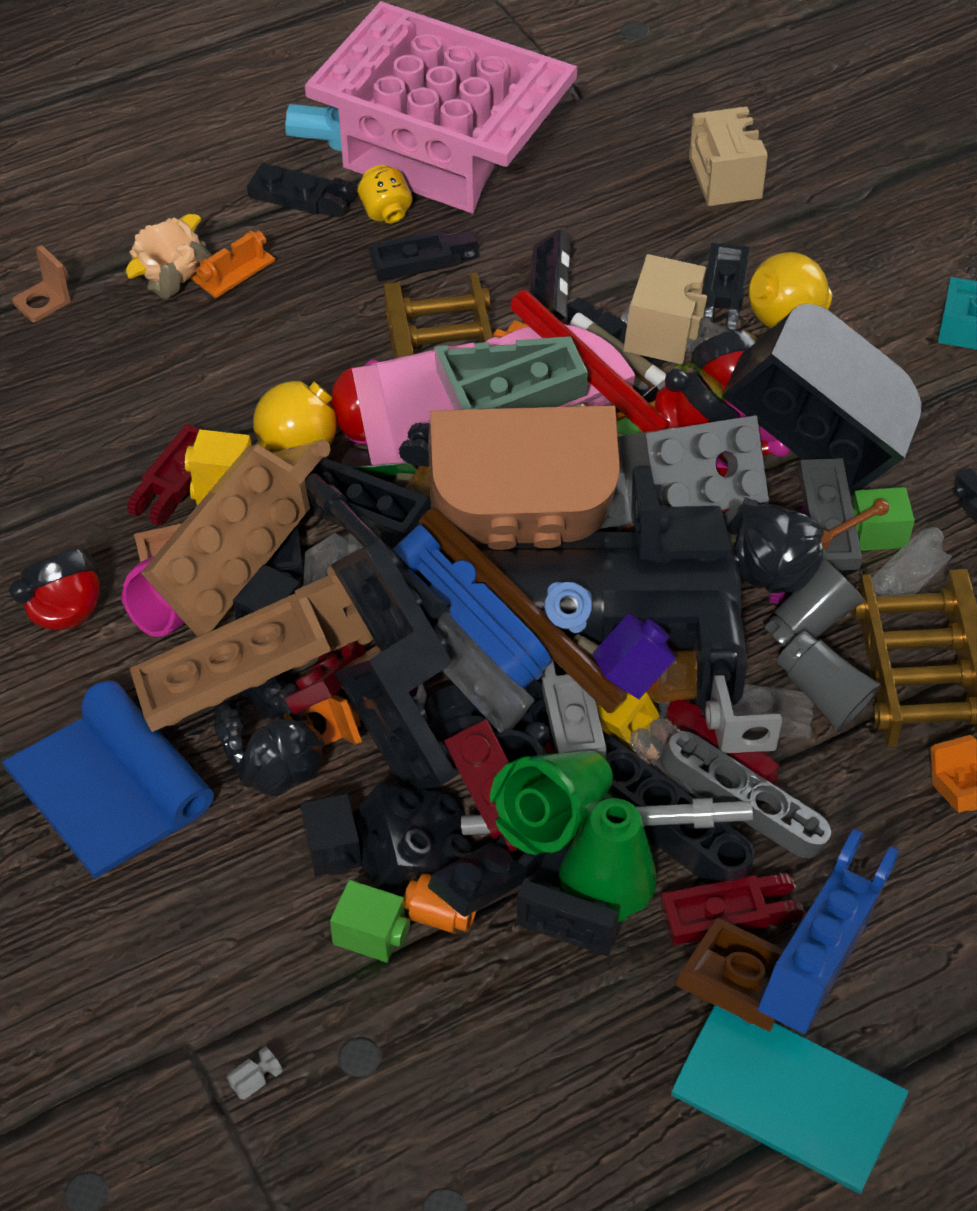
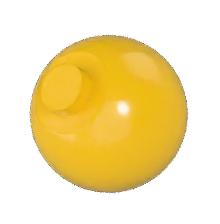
[748,252,832,329]
[253,381,337,452]

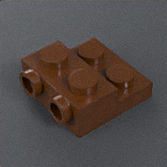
[676,917,784,1032]

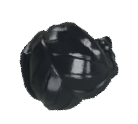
[727,497,824,593]
[214,677,325,797]

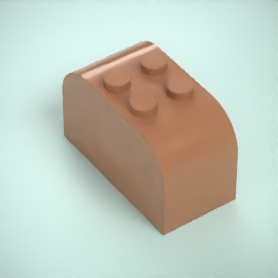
[428,406,619,550]

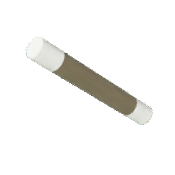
[570,313,666,386]

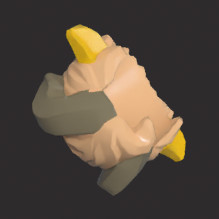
[125,214,211,299]

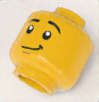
[357,165,413,223]

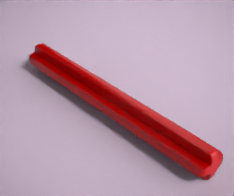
[510,290,669,432]

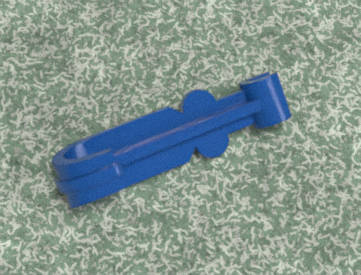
[393,524,552,688]

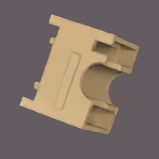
[689,106,768,206]
[623,254,707,365]

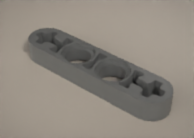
[660,731,831,858]

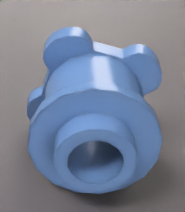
[543,582,592,633]

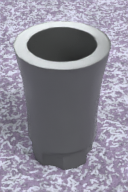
[763,558,865,648]
[776,630,882,732]

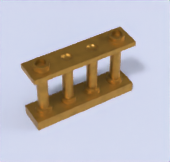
[384,273,493,359]
[851,569,977,748]

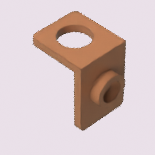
[12,245,71,322]

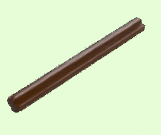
[418,508,626,714]

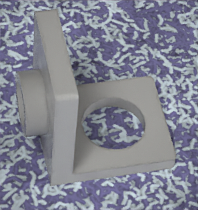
[705,675,782,753]

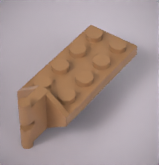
[141,440,330,637]
[130,566,374,732]

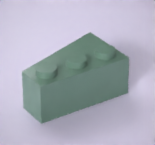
[434,336,588,410]

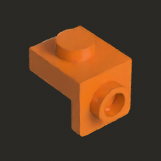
[931,735,977,813]

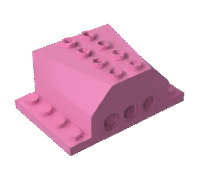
[305,1,577,214]

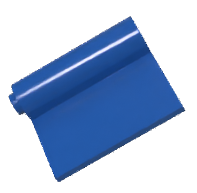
[2,681,214,879]

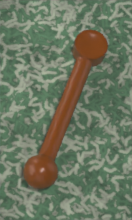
[821,499,889,549]

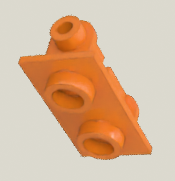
[191,230,275,299]

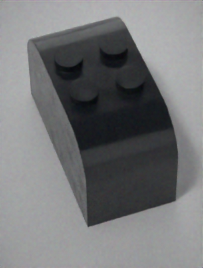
[721,304,921,497]

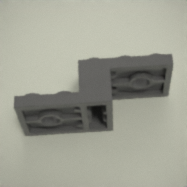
[599,415,769,529]

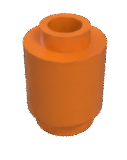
[404,873,477,934]

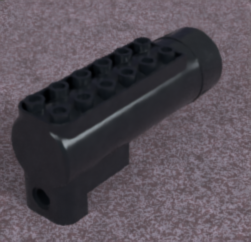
[391,532,747,710]

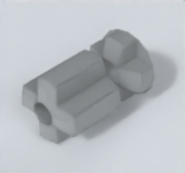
[227,1047,283,1100]

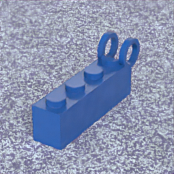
[758,828,900,1034]

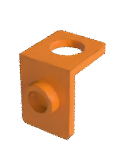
[284,695,362,746]

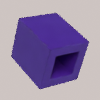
[592,613,676,700]

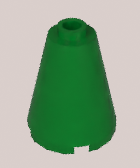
[490,751,613,855]
[559,798,657,923]

